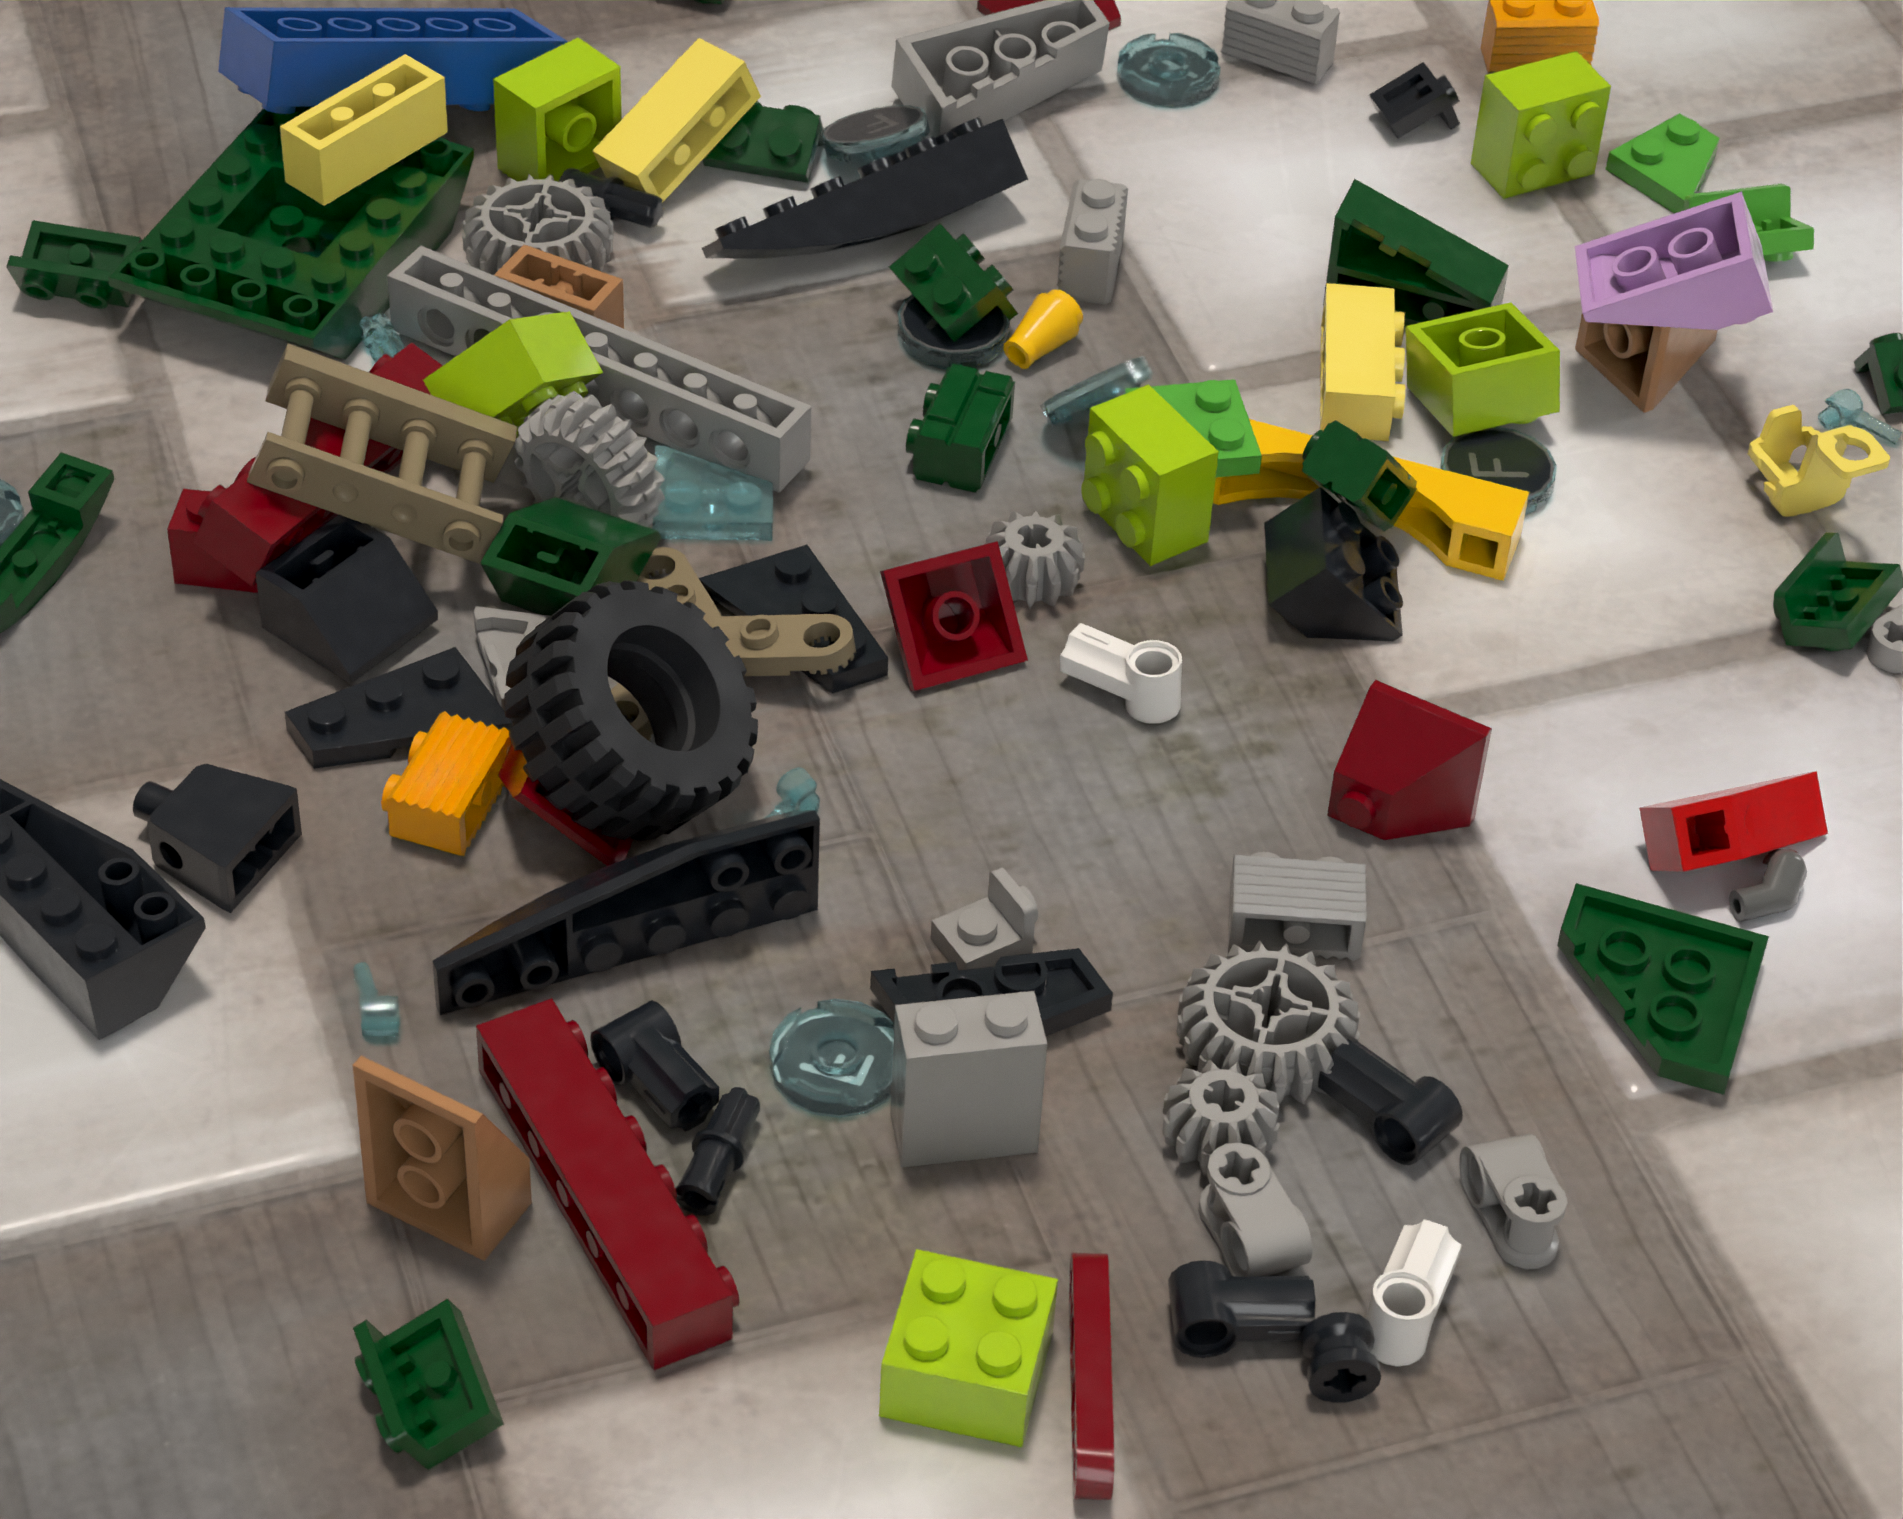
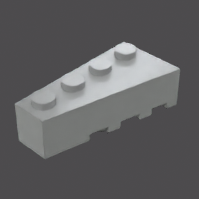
[891,0,1110,139]

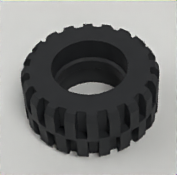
[504,580,758,841]

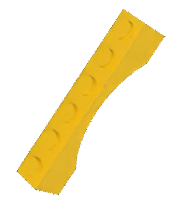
[1213,419,1529,581]

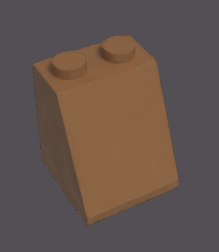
[1575,314,1718,413]

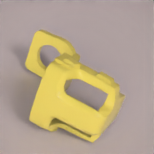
[1748,405,1890,517]

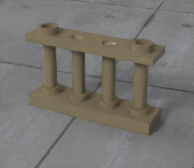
[247,343,518,564]

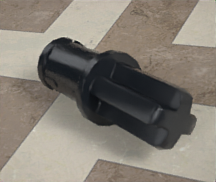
[559,167,665,228]
[675,1087,760,1215]

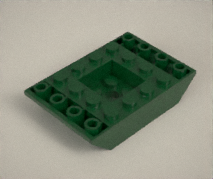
[108,106,474,360]

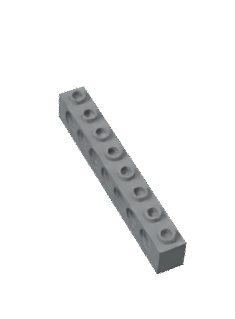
[387,246,812,493]

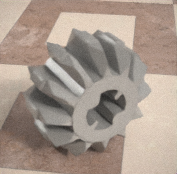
[985,509,1085,609]
[1162,1059,1280,1176]

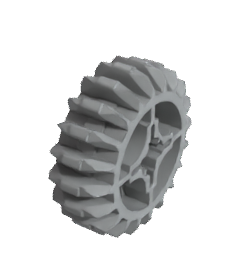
[462,174,614,275]
[513,391,665,527]
[1176,940,1360,1105]

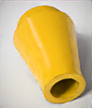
[1003,289,1083,369]

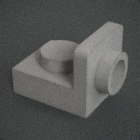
[931,867,1038,970]

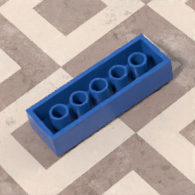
[218,7,568,114]

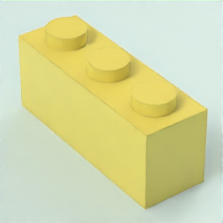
[592,38,761,203]
[280,54,448,206]
[1320,283,1405,441]

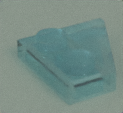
[652,446,773,541]

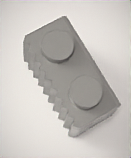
[1221,0,1340,85]
[1057,179,1128,304]
[1228,852,1367,961]

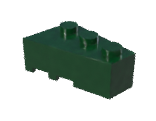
[1323,179,1509,327]

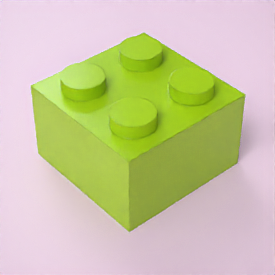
[493,37,622,182]
[1471,51,1611,199]
[1406,302,1560,437]
[423,311,603,438]
[1081,384,1219,566]
[879,1249,1058,1448]

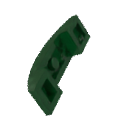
[0,452,114,633]

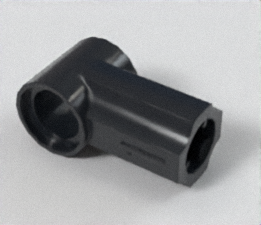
[590,1000,719,1132]
[1318,1039,1463,1166]
[1168,1260,1316,1358]

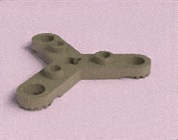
[611,547,856,741]

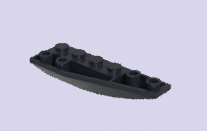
[701,117,1028,259]
[0,779,206,1040]
[432,810,820,1015]

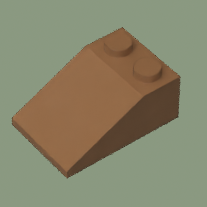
[352,1056,532,1261]

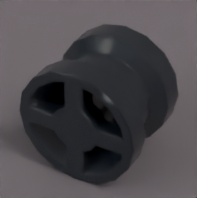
[1301,1312,1381,1403]

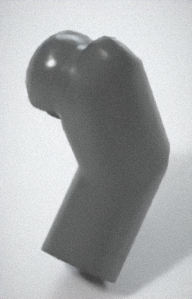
[1729,849,1807,922]

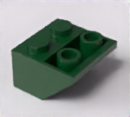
[480,497,662,616]

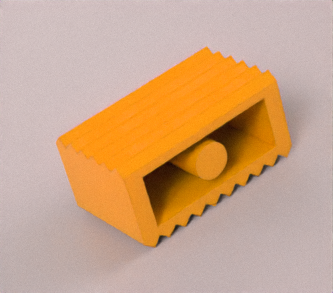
[1480,0,1599,73]
[381,711,511,856]

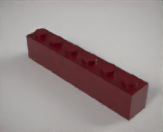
[193,342,443,586]
[476,998,740,1371]

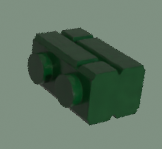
[906,363,1015,493]
[1302,420,1417,532]

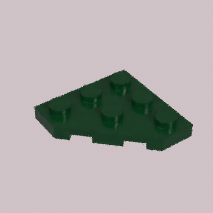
[1557,883,1769,1095]

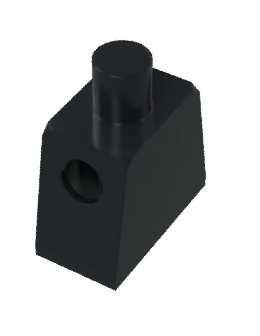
[133,764,302,913]

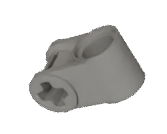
[1459,1133,1568,1269]
[1198,1142,1313,1277]

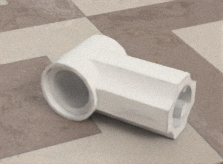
[1060,623,1182,724]
[1366,1219,1462,1366]

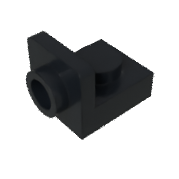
[1369,62,1460,139]

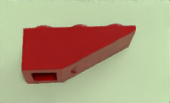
[1639,771,1828,872]

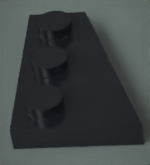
[699,544,888,694]
[870,948,1113,1036]

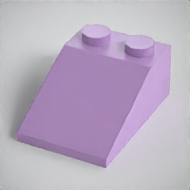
[1575,192,1773,330]

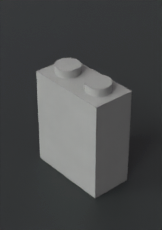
[890,991,1047,1167]

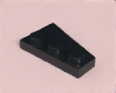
[285,647,514,769]

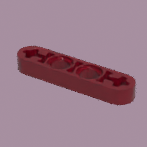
[1069,1253,1114,1500]

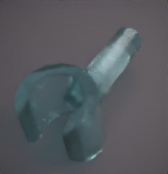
[1818,389,1903,445]
[765,767,820,818]
[353,962,399,1036]

